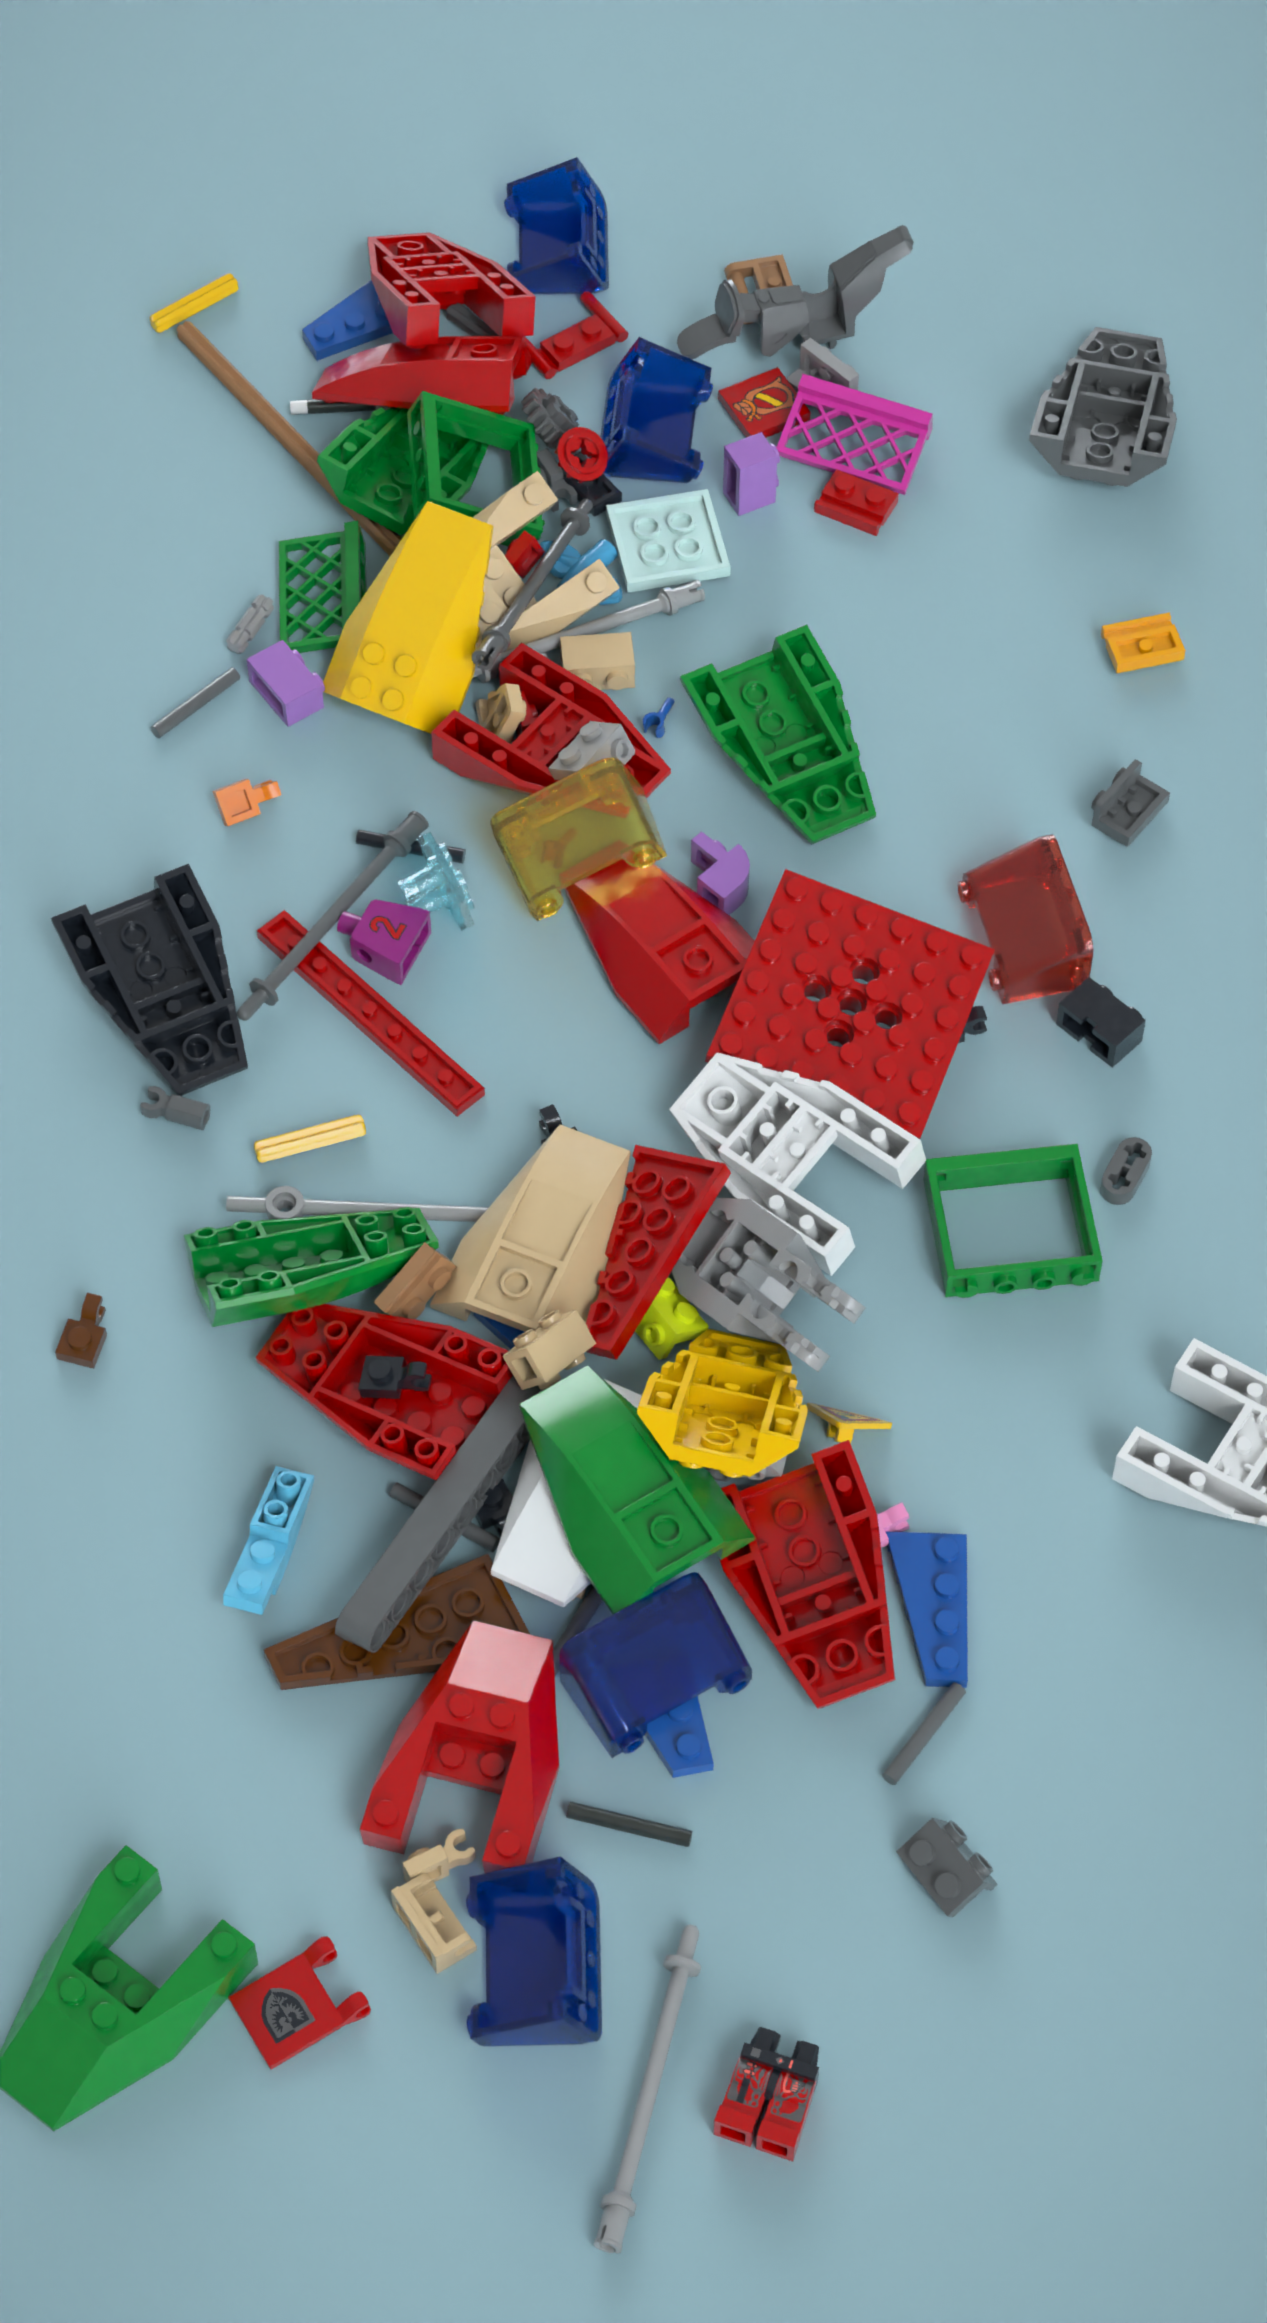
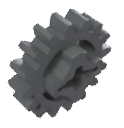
[521,388,579,454]

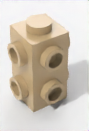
[503,1309,596,1390]

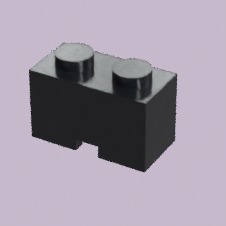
[1056,977,1146,1068]

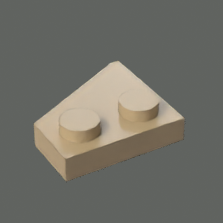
[475,683,526,743]

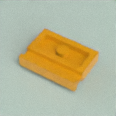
[1101,612,1186,674]

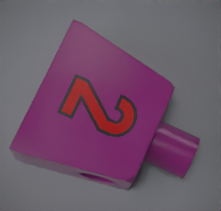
[337,899,431,985]

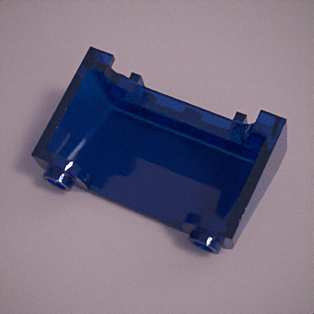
[504,157,609,295]
[600,337,713,483]
[559,1572,752,1758]
[466,1856,602,2047]

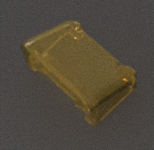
[490,757,668,921]

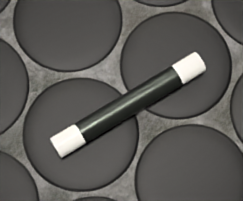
[290,400,390,415]

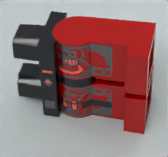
[713,2027,819,2162]

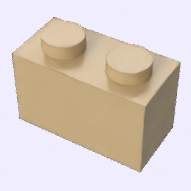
[560,632,635,690]

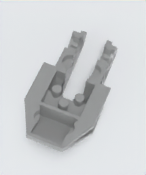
[672,1198,866,1372]

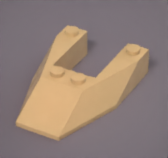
[473,471,620,651]

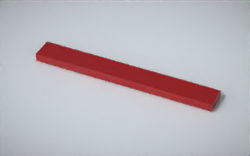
[257,910,485,1117]

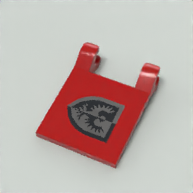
[228,1936,371,2070]

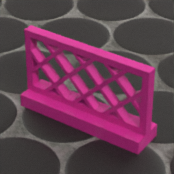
[776,374,933,495]

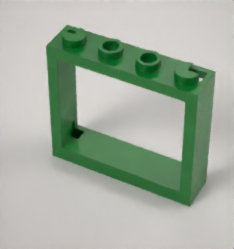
[407,391,545,547]
[923,1143,1103,1298]

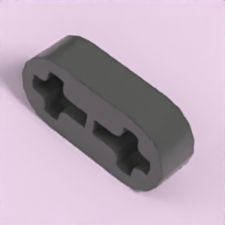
[1100,1137,1152,1205]

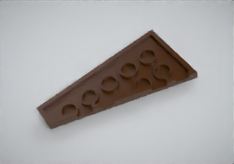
[263,1554,531,1690]

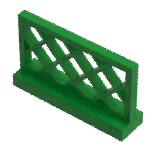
[279,520,367,653]

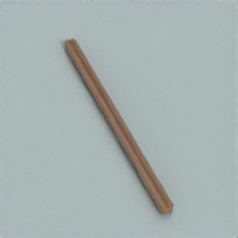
[176,321,402,556]

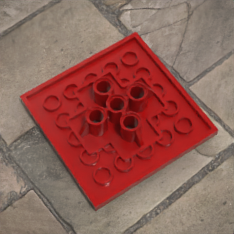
[705,869,995,1139]

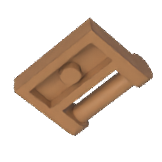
[724,254,793,324]

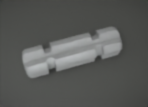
[226,594,274,654]

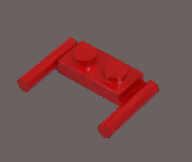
[524,291,629,379]

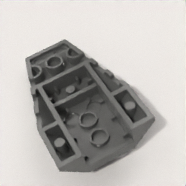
[1029,327,1177,487]

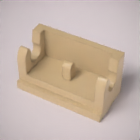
[391,1873,477,1974]

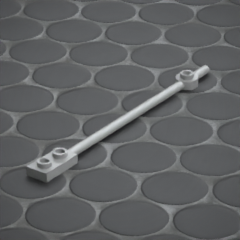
[226,1186,624,1222]

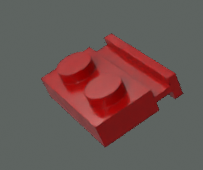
[814,469,899,536]

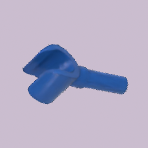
[642,697,675,738]

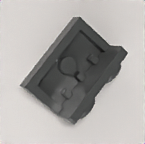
[1091,759,1170,847]
[896,1818,997,1917]

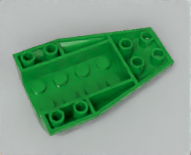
[184,1207,439,1327]
[519,1365,755,1621]

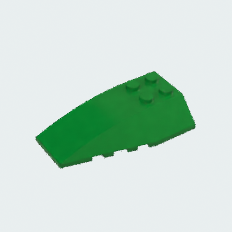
[317,407,489,535]
[680,624,876,845]

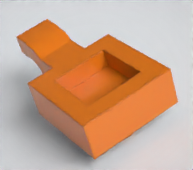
[212,779,282,827]

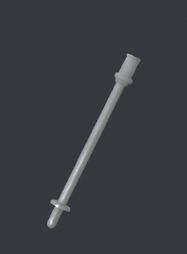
[473,579,705,683]
[594,1925,701,2253]

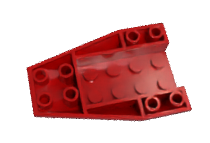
[312,336,532,415]
[559,841,754,1044]
[255,1304,513,1480]

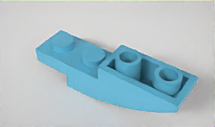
[223,1466,314,1615]

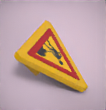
[807,1403,892,1443]

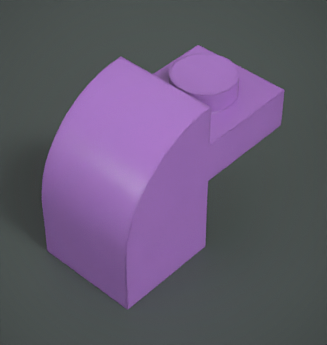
[691,831,750,915]

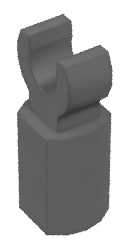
[140,1086,210,1130]

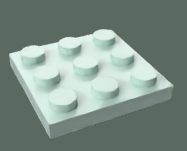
[606,489,731,593]

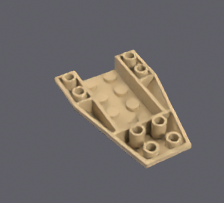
[430,1124,631,1332]

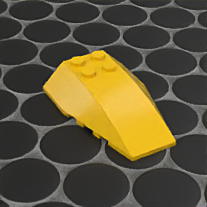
[323,501,493,734]
[637,1329,808,1478]

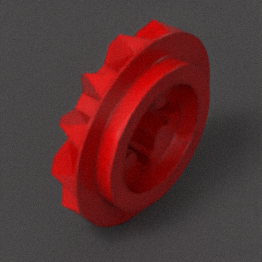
[554,427,608,483]

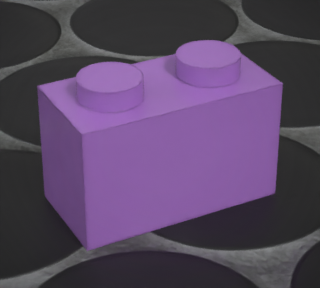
[723,432,780,516]
[247,640,325,727]

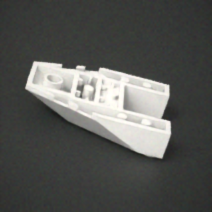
[669,1053,926,1276]
[1112,1338,1267,1527]

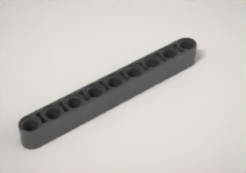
[335,1375,559,1653]

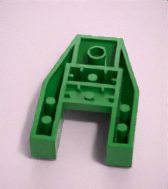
[0,1845,258,2132]

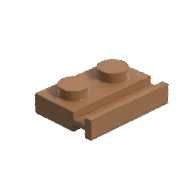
[374,1242,457,1319]

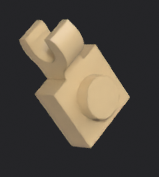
[402,1829,476,1883]

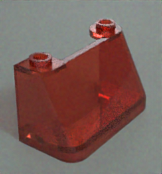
[957,834,1094,1004]

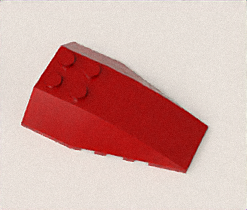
[719,1440,895,1709]

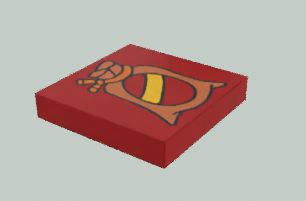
[718,367,811,438]

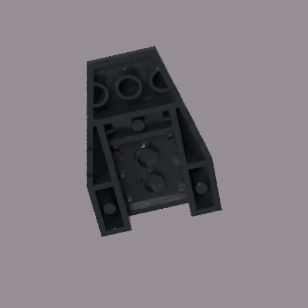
[51,863,248,1096]

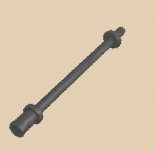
[472,498,593,670]
[237,811,429,1021]

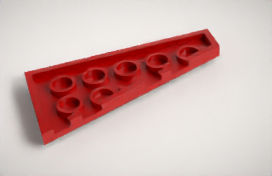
[586,1145,731,1360]

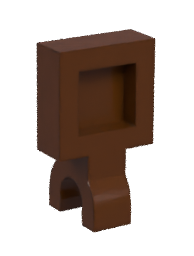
[55,1292,107,1369]

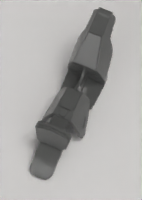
[677,225,914,360]

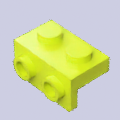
[635,1277,709,1360]

